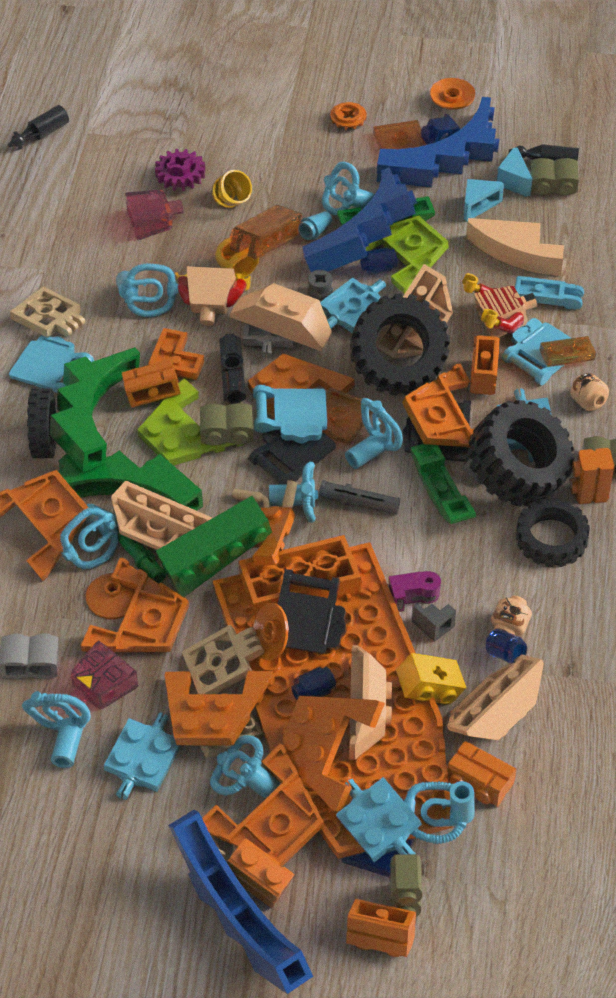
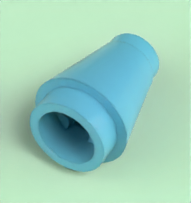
[298,211,332,240]

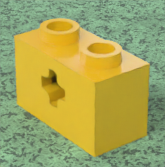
[396,653,466,704]

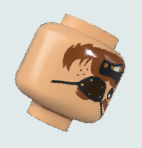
[570,373,609,411]
[491,595,532,639]

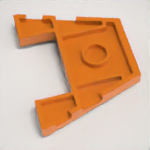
[248,353,355,420]
[402,363,475,447]
[0,470,89,581]
[252,506,296,565]
[81,557,189,652]
[164,671,275,746]
[281,696,385,812]
[202,743,324,867]

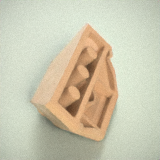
[376,264,453,360]
[230,283,332,352]
[111,481,212,550]
[349,645,392,760]
[447,655,544,740]

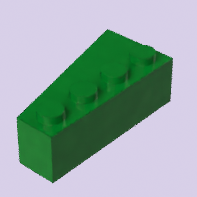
[156,496,272,597]

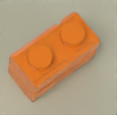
[470,335,500,395]
[122,359,181,408]
[570,448,614,504]
[447,741,517,806]
[227,838,295,908]
[346,899,416,957]

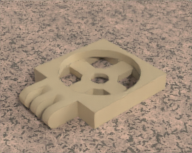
[10,286,85,338]
[182,625,264,694]

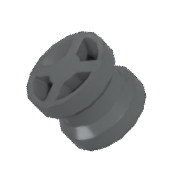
[308,270,333,301]

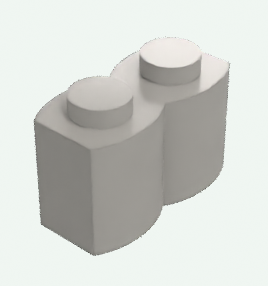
[0,633,60,679]

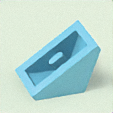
[497,148,532,197]
[464,179,504,222]

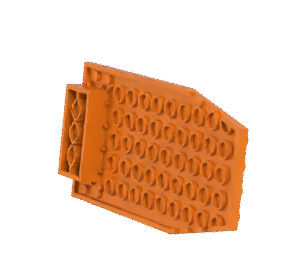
[213,535,453,859]

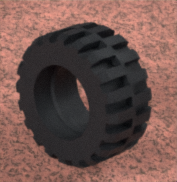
[350,293,450,396]
[468,400,575,506]

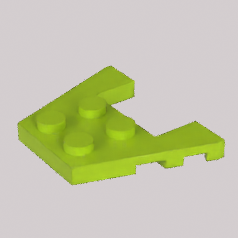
[365,216,449,294]
[137,378,245,466]

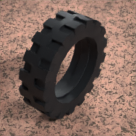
[27,388,57,458]
[516,498,590,567]

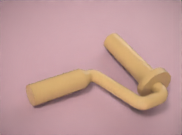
[232,481,298,525]

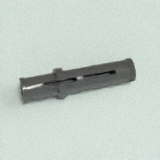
[319,480,400,514]

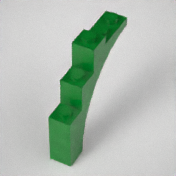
[50,347,140,472]
[58,450,203,511]

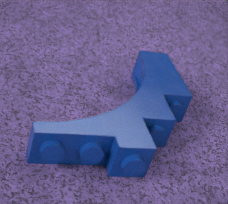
[376,97,500,187]
[302,167,417,272]
[168,809,313,994]

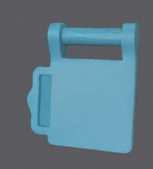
[501,318,583,385]
[9,335,94,393]
[253,385,327,444]

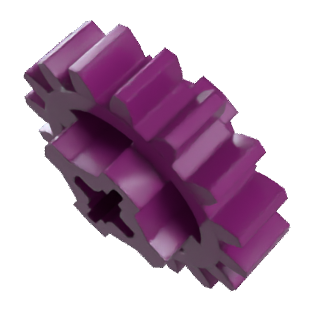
[155,149,206,191]

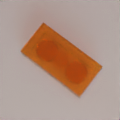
[539,336,596,367]

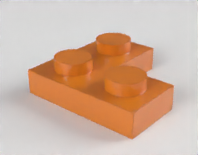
[148,328,204,380]

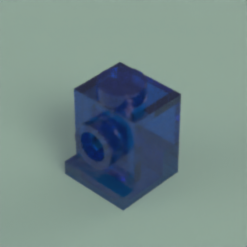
[421,114,460,145]

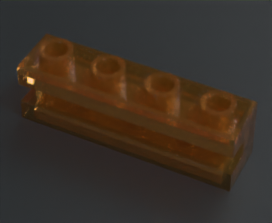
[230,205,302,259]

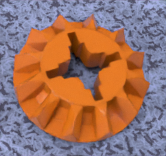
[330,102,367,130]

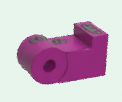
[388,571,441,612]

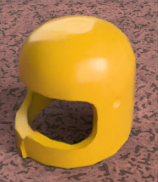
[212,170,252,208]
[215,237,259,281]

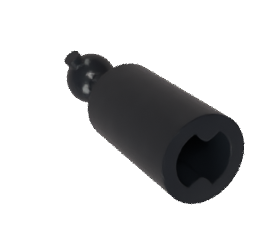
[8,105,69,150]
[508,144,579,161]

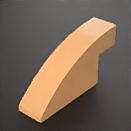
[467,218,564,276]

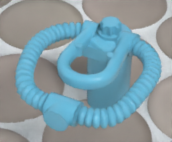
[322,162,375,216]
[116,263,179,318]
[345,398,403,469]
[269,462,318,523]
[60,504,119,569]
[22,691,91,768]
[210,735,282,799]
[404,781,475,844]

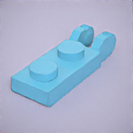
[515,276,584,310]

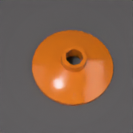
[430,78,475,110]
[86,573,136,619]
[253,603,288,660]

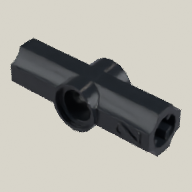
[219,333,246,405]

